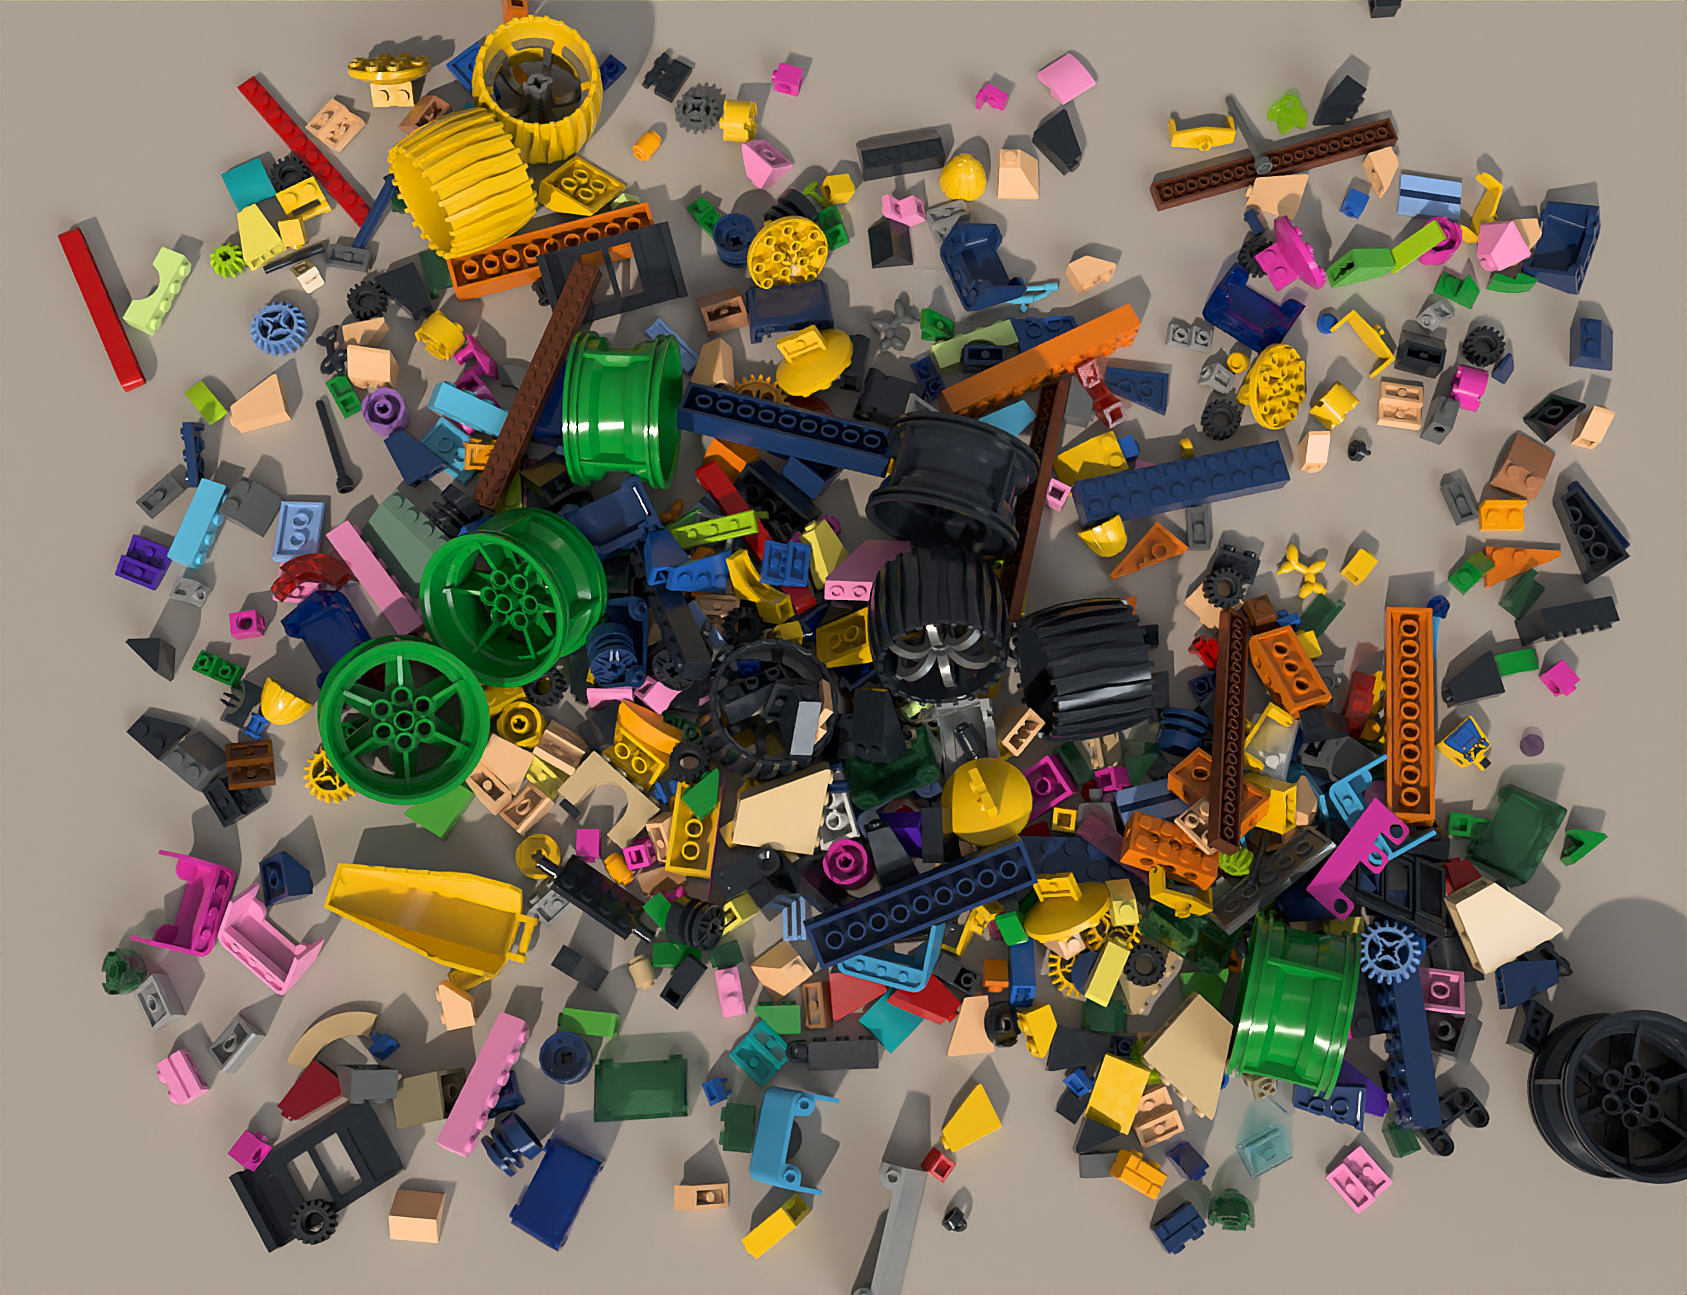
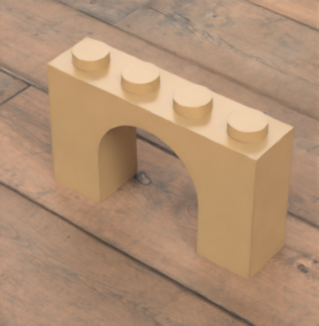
[557,751,661,850]

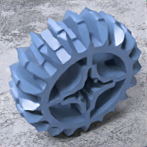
[250,300,308,357]
[1360,920,1421,984]

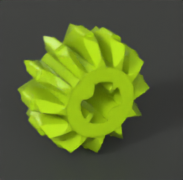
[209,242,247,279]
[1218,845,1254,878]

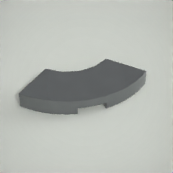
[497,364,527,390]

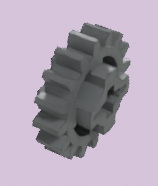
[675,90,719,134]

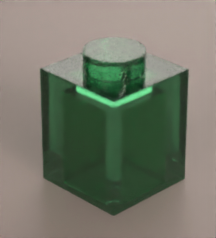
[709,939,745,970]
[1381,1120,1421,1158]

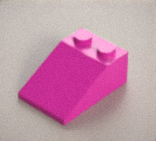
[1022,754,1079,826]

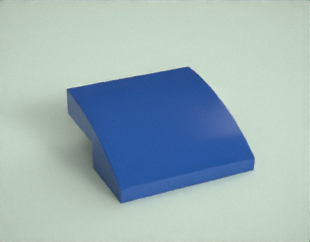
[759,540,811,587]

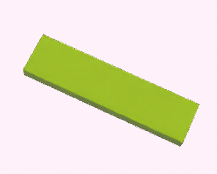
[670,510,759,550]

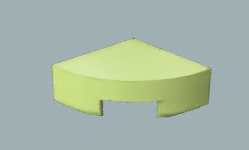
[611,193,640,210]

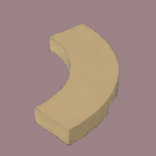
[287,1011,378,1068]

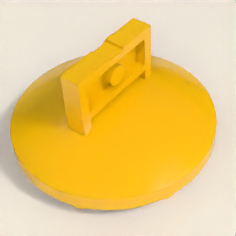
[347,53,431,107]
[747,216,828,289]
[776,325,853,397]
[1235,344,1306,429]
[941,758,1032,847]
[1024,872,1111,943]

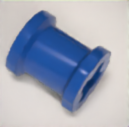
[241,712,270,740]

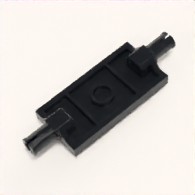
[535,854,656,945]

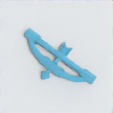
[1006,277,1058,313]

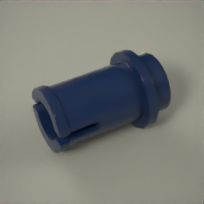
[1244,209,1266,237]

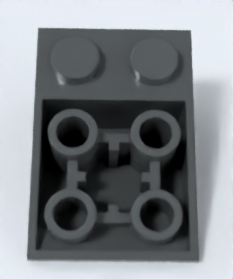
[1297,736,1378,783]

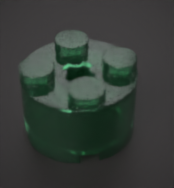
[1081,997,1128,1034]

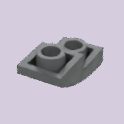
[1078,1149,1127,1178]

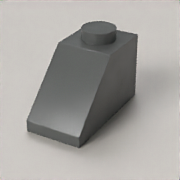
[1062,376,1095,428]

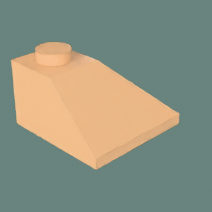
[997,149,1039,199]
[749,940,813,1003]

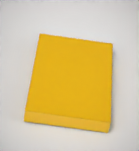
[1084,1052,1151,1135]

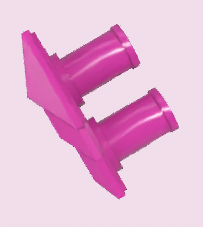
[453,333,499,380]

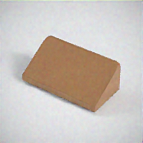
[637,866,688,898]
[802,981,833,1030]

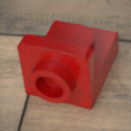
[1188,635,1218,670]

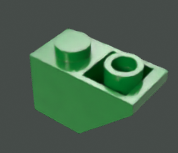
[682,768,720,822]
[754,1001,801,1035]

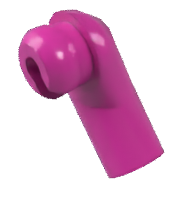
[653,885,688,905]

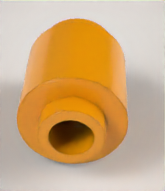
[632,130,662,161]
[603,852,636,886]

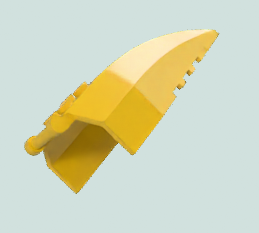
[323,863,539,979]

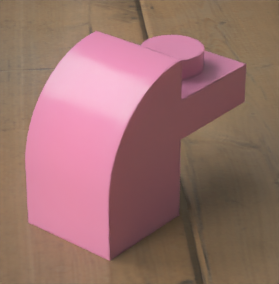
[881,194,926,227]

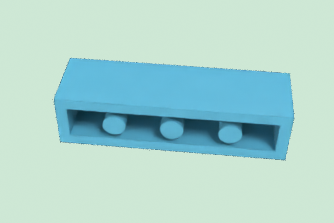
[427,381,510,439]
[167,478,230,570]

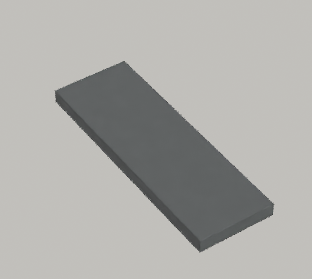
[1206,825,1337,935]

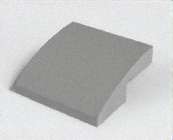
[925,199,973,250]

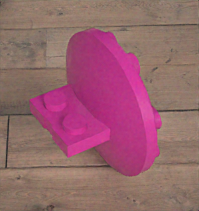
[1255,215,1327,292]

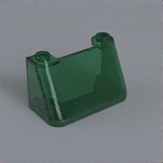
[845,724,943,810]
[1464,783,1567,888]
[1137,877,1244,976]
[593,1054,691,1123]

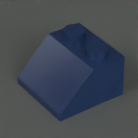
[1569,318,1613,371]
[780,456,844,500]

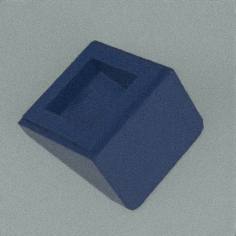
[1491,353,1514,384]

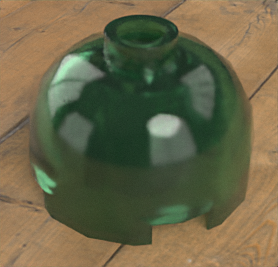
[101,948,147,995]
[1207,1188,1255,1231]

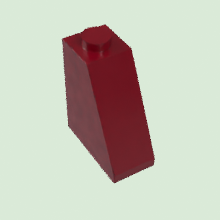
[277,1059,342,1121]

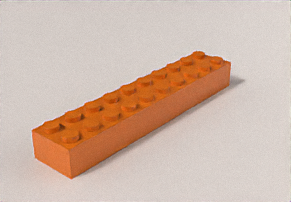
[446,202,654,303]
[939,303,1141,418]
[1384,607,1435,827]

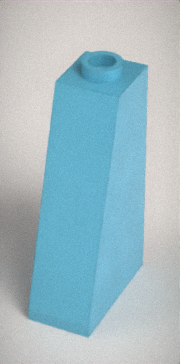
[978,400,1037,437]

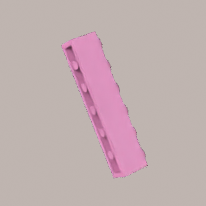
[326,520,426,636]
[436,1011,530,1158]

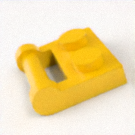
[275,176,332,222]

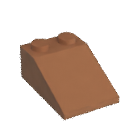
[1488,433,1555,504]

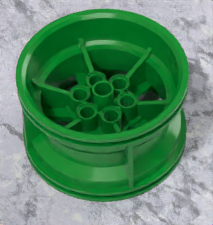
[562,330,683,490]
[419,507,608,688]
[317,634,490,805]
[1225,910,1362,1100]

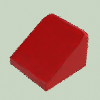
[920,1147,956,1183]

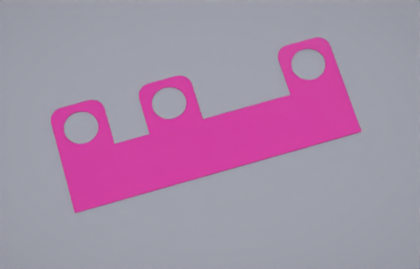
[707,774,726,901]
[1306,797,1409,921]

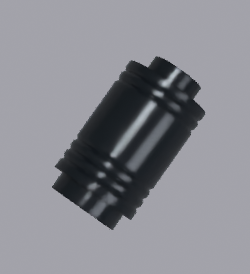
[953,721,988,761]

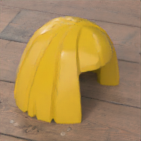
[939,153,987,202]
[1077,515,1127,557]
[261,676,314,725]

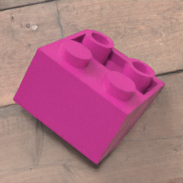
[454,370,502,435]

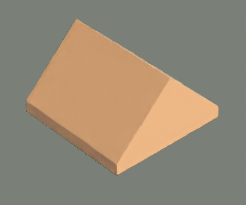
[499,781,555,837]
[389,1189,445,1243]

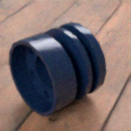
[713,213,757,268]
[585,622,637,683]
[1154,707,1209,758]
[539,1031,594,1085]
[481,1112,544,1177]

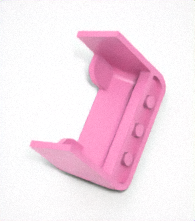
[218,881,324,995]

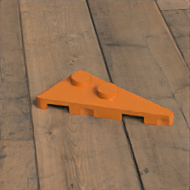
[1108,522,1188,581]
[1483,546,1561,588]

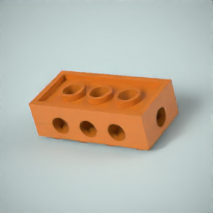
[1248,625,1332,719]
[1167,747,1270,838]
[1119,811,1220,891]

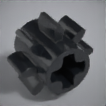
[767,520,793,544]

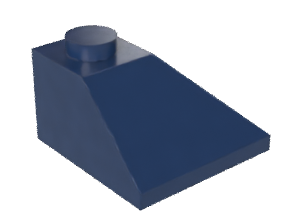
[259,851,313,907]

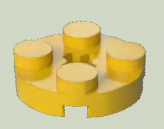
[515,834,562,880]

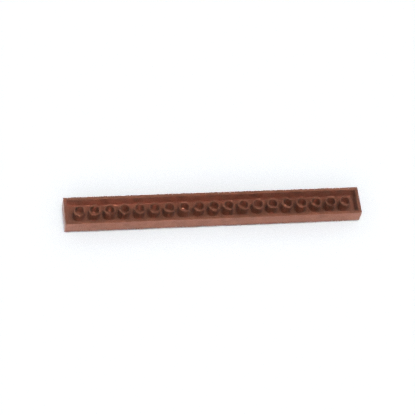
[1149,118,1398,211]
[471,261,603,513]
[999,379,1069,624]
[1207,607,1249,856]

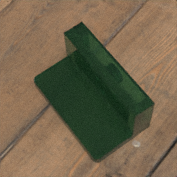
[419,249,453,300]
[1498,568,1545,620]
[1299,593,1346,639]
[1052,742,1095,788]

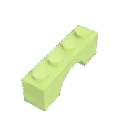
[123,247,191,336]
[930,319,1019,376]

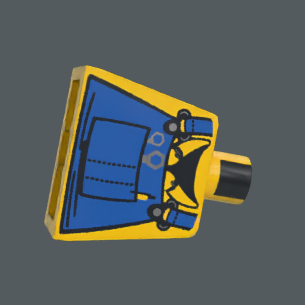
[1434,715,1492,771]

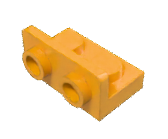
[463,438,497,470]
[1477,497,1527,531]

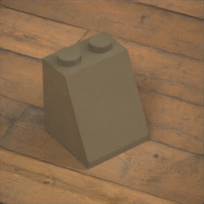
[393,1068,466,1129]

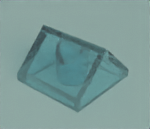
[1235,1124,1293,1179]

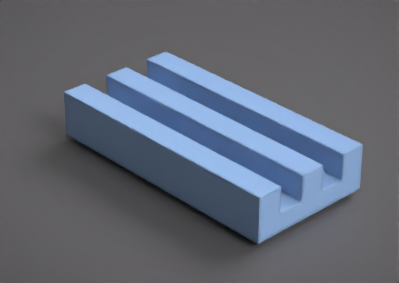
[783,896,806,941]

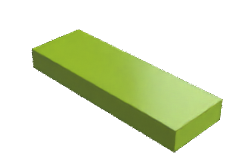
[1390,220,1446,274]

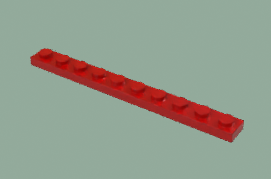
[237,76,371,228]

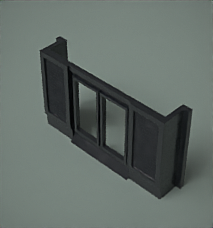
[536,221,688,324]
[1305,818,1446,950]
[229,1099,406,1253]

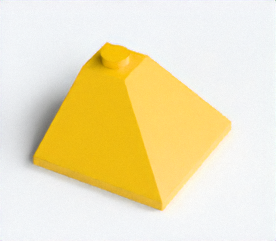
[537,155,626,216]

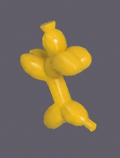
[1276,544,1328,598]

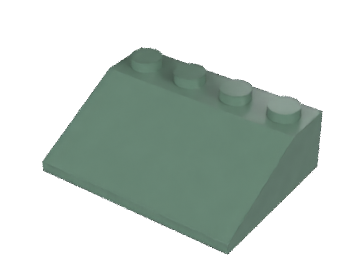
[360,489,450,598]

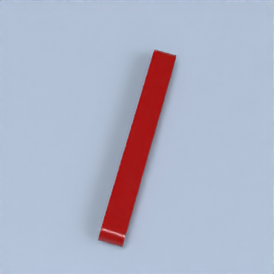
[58,227,147,393]
[694,459,816,615]

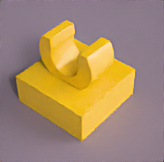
[975,900,1006,924]

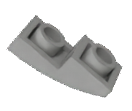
[1165,324,1213,352]

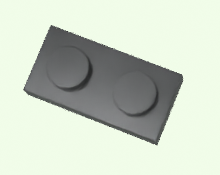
[325,244,372,273]
[135,473,185,519]
[1440,479,1479,526]
[1185,507,1211,551]

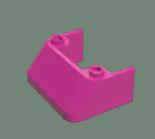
[130,850,235,957]

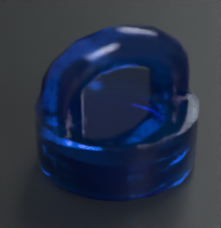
[1427,595,1450,619]

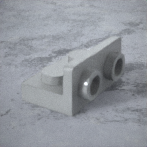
[527,878,573,928]

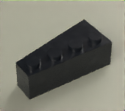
[1553,486,1630,585]
[1514,596,1620,646]

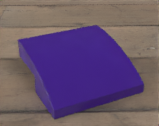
[115,534,172,590]

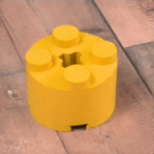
[720,99,757,143]
[415,310,465,361]
[1308,380,1360,430]
[497,701,547,750]

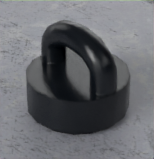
[1347,440,1371,462]
[786,1039,808,1063]
[942,1207,967,1232]

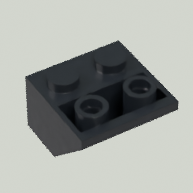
[1394,330,1447,379]
[518,452,584,510]
[1390,819,1450,869]

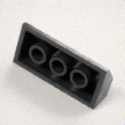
[856,130,945,182]
[733,457,822,544]
[1350,941,1385,1038]

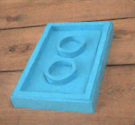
[421,416,479,487]

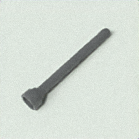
[1225,96,1273,175]

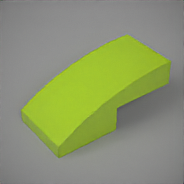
[184,380,228,425]

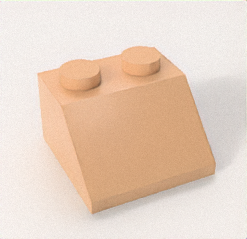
[347,344,400,390]

